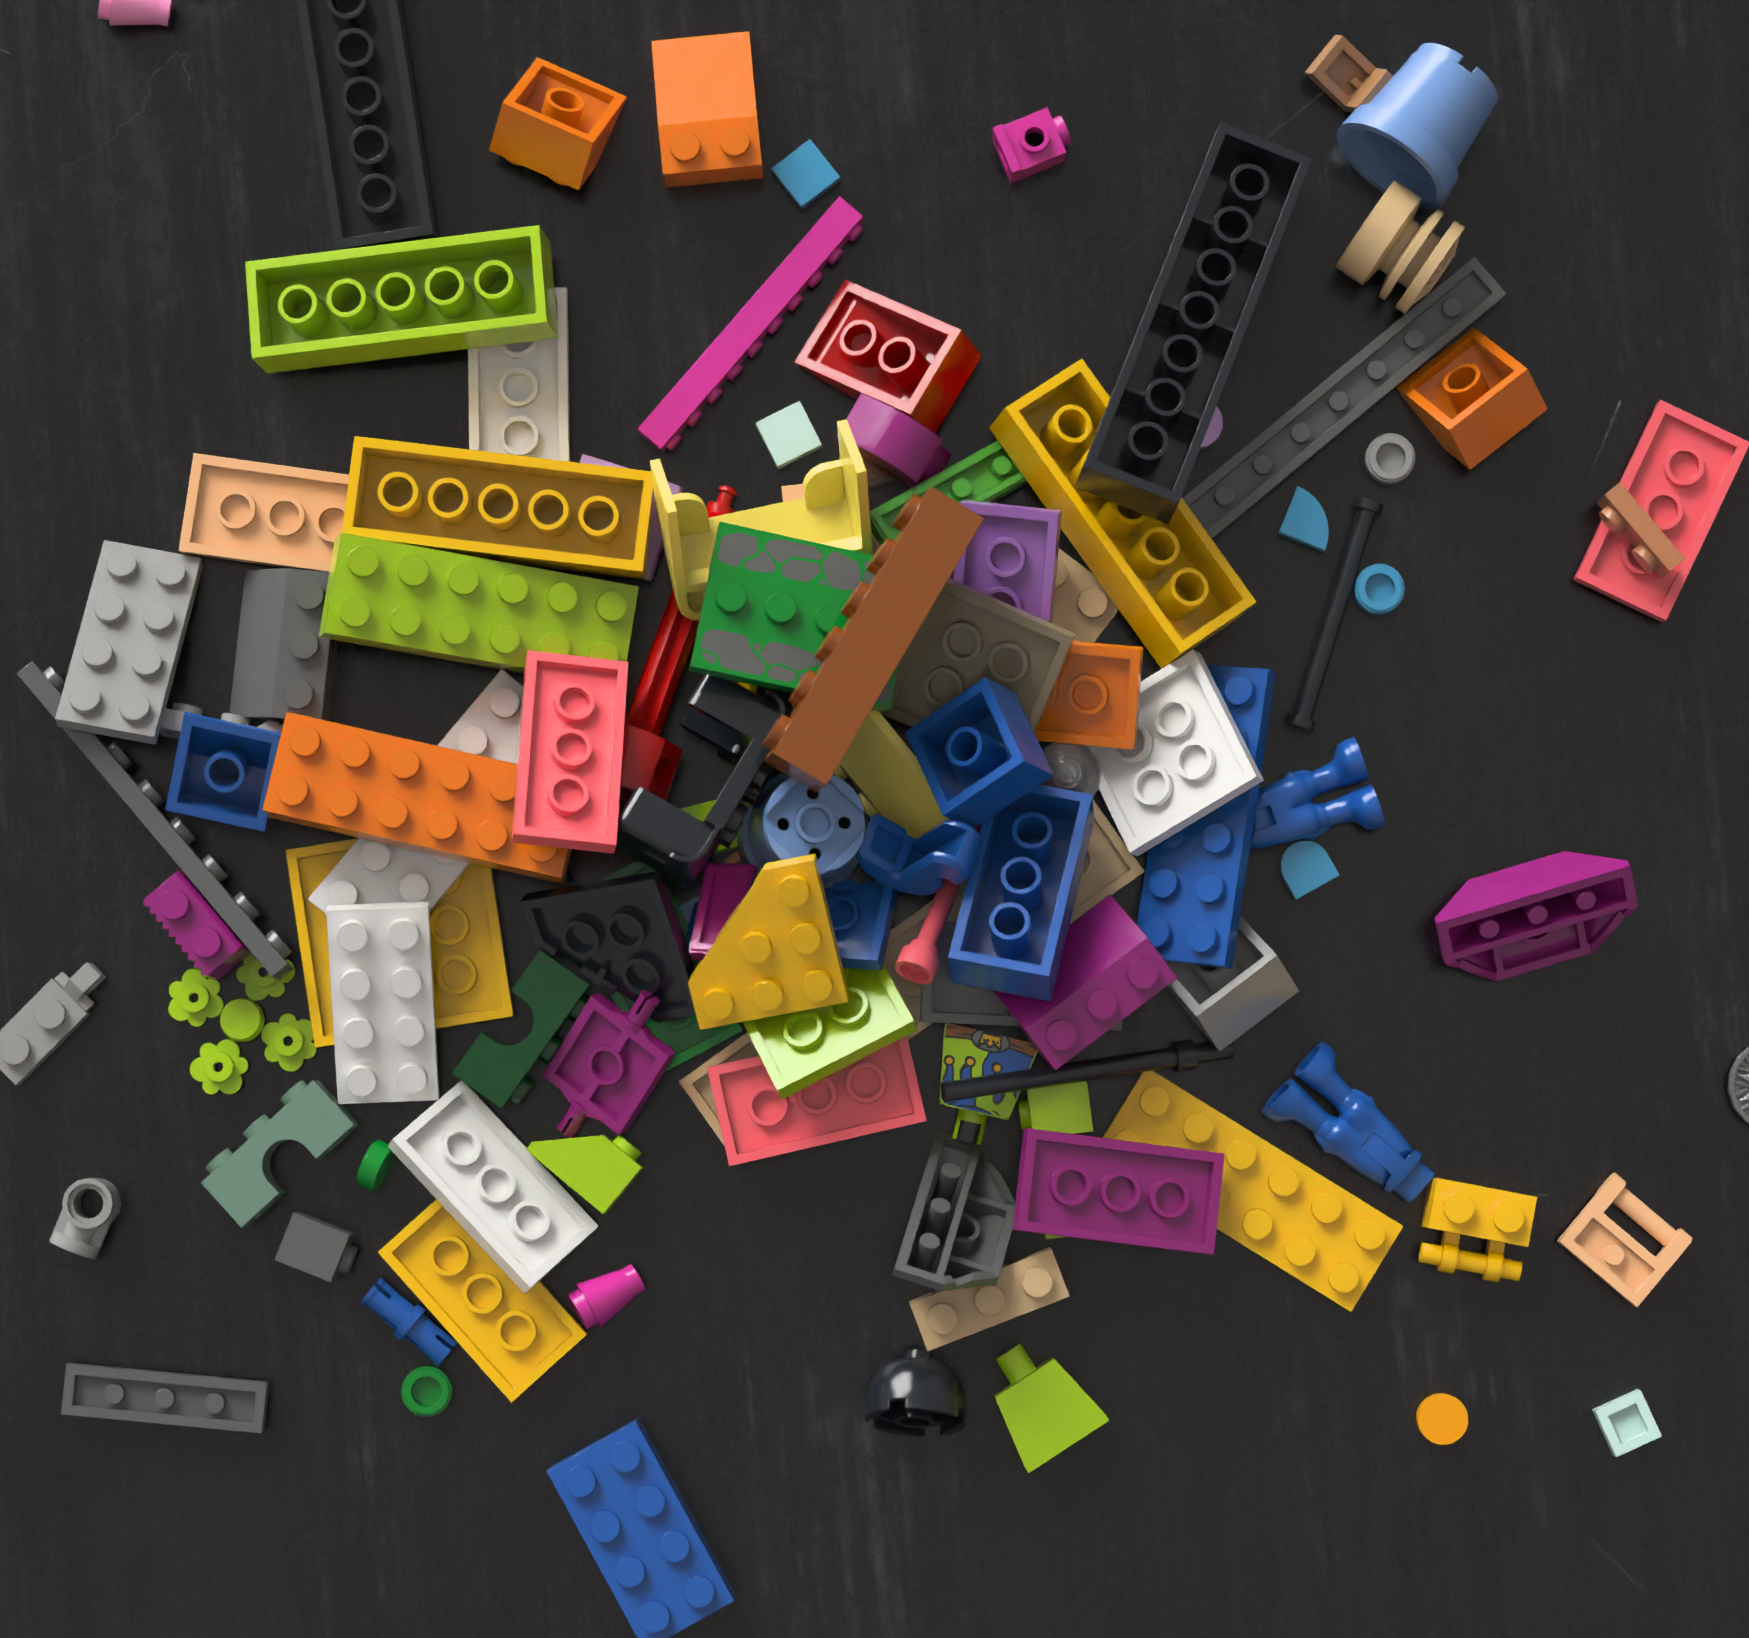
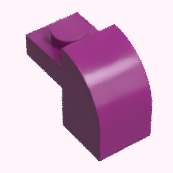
[836,393,951,488]

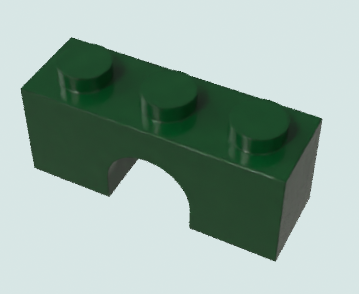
[452,950,593,1109]

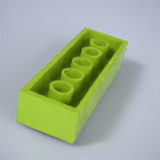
[245,225,558,373]
[319,533,639,673]

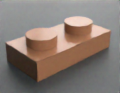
[1597,482,1685,578]

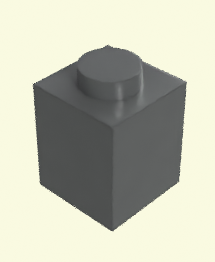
[274,1212,359,1282]

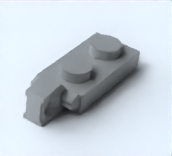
[0,962,106,1085]

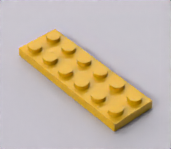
[1102,1071,1403,1312]

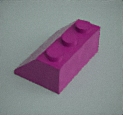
[992,894,1177,1070]

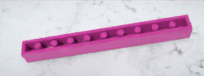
[638,196,864,454]

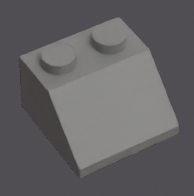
[1166,916,1299,1052]

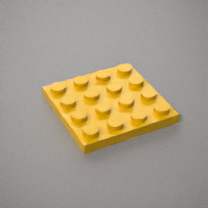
[286,838,515,1048]

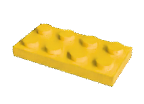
[378,1199,588,1403]

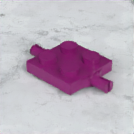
[542,990,677,1138]

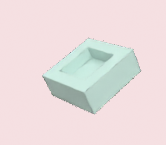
[756,401,822,469]
[1592,1389,1662,1457]

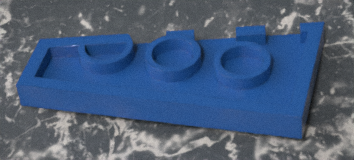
[685,879,899,970]

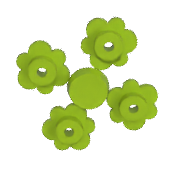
[168,953,317,1095]

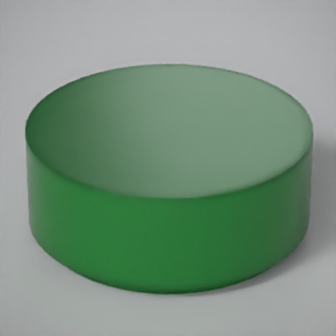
[356,1140,395,1193]
[401,1365,454,1417]

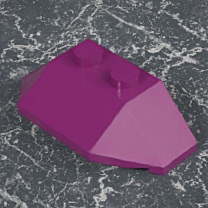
[1434,851,1638,982]

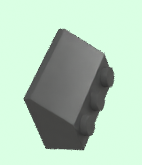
[230,568,338,723]

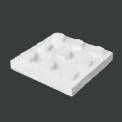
[1078,649,1264,856]

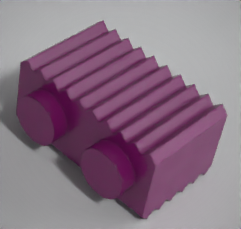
[143,870,251,980]

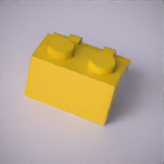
[1419,1178,1537,1283]

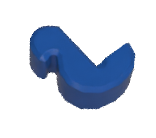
[856,814,982,896]

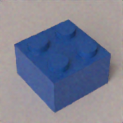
[905,677,1054,828]

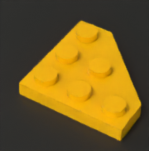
[688,854,850,1030]

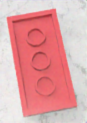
[1573,400,1749,623]
[511,650,628,854]
[707,1036,927,1166]

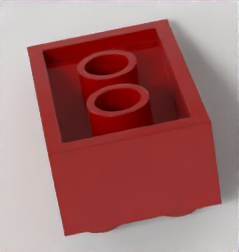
[795,279,982,433]

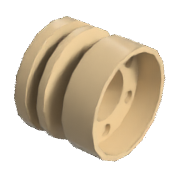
[1336,180,1465,314]

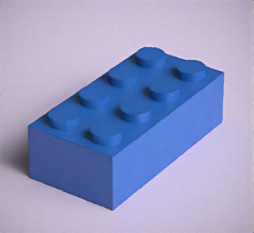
[948,785,1094,1001]
[547,1418,736,1638]

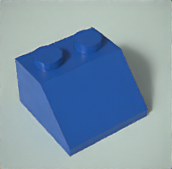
[165,712,281,832]

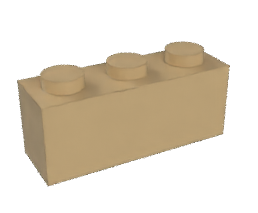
[909,1247,1070,1351]

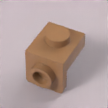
[1304,35,1393,112]

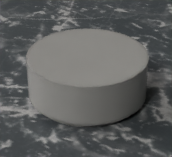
[1364,433,1415,485]

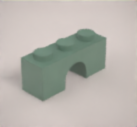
[201,1080,360,1228]

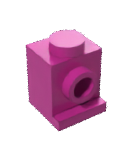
[992,108,1071,183]

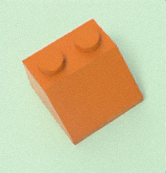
[489,57,627,190]
[1397,327,1547,470]

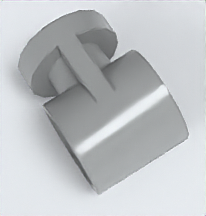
[49,1178,122,1259]

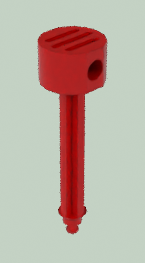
[619,485,737,803]

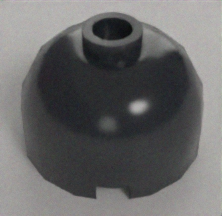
[864,1349,967,1437]

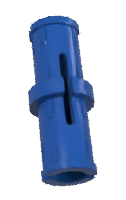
[360,1278,458,1367]

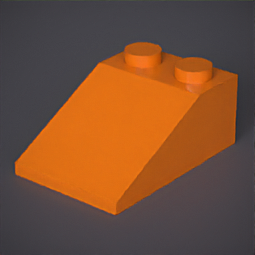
[652,31,764,188]

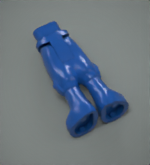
[1250,737,1386,849]
[1261,1041,1435,1203]

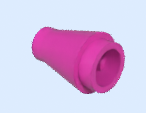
[567,1264,646,1330]

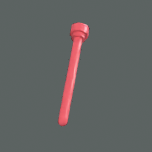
[895,824,981,985]

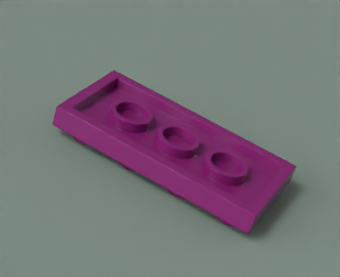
[1012,1128,1225,1255]

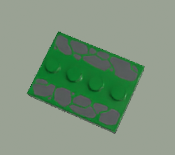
[689,522,899,714]

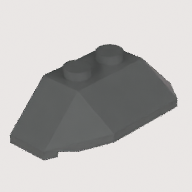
[892,1129,1015,1291]

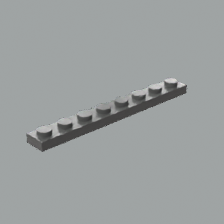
[1183,256,1506,540]
[17,661,294,981]

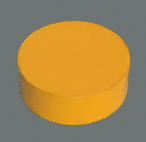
[1416,1393,1468,1445]

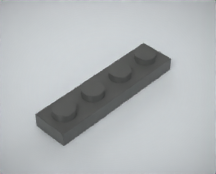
[61,1363,270,1433]

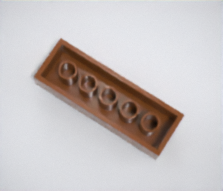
[762,486,984,792]

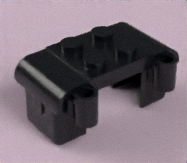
[616,674,785,890]

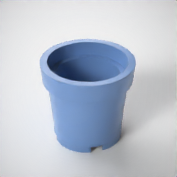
[1336,43,1499,210]
[737,773,865,889]

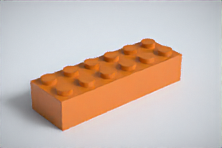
[262,712,572,884]

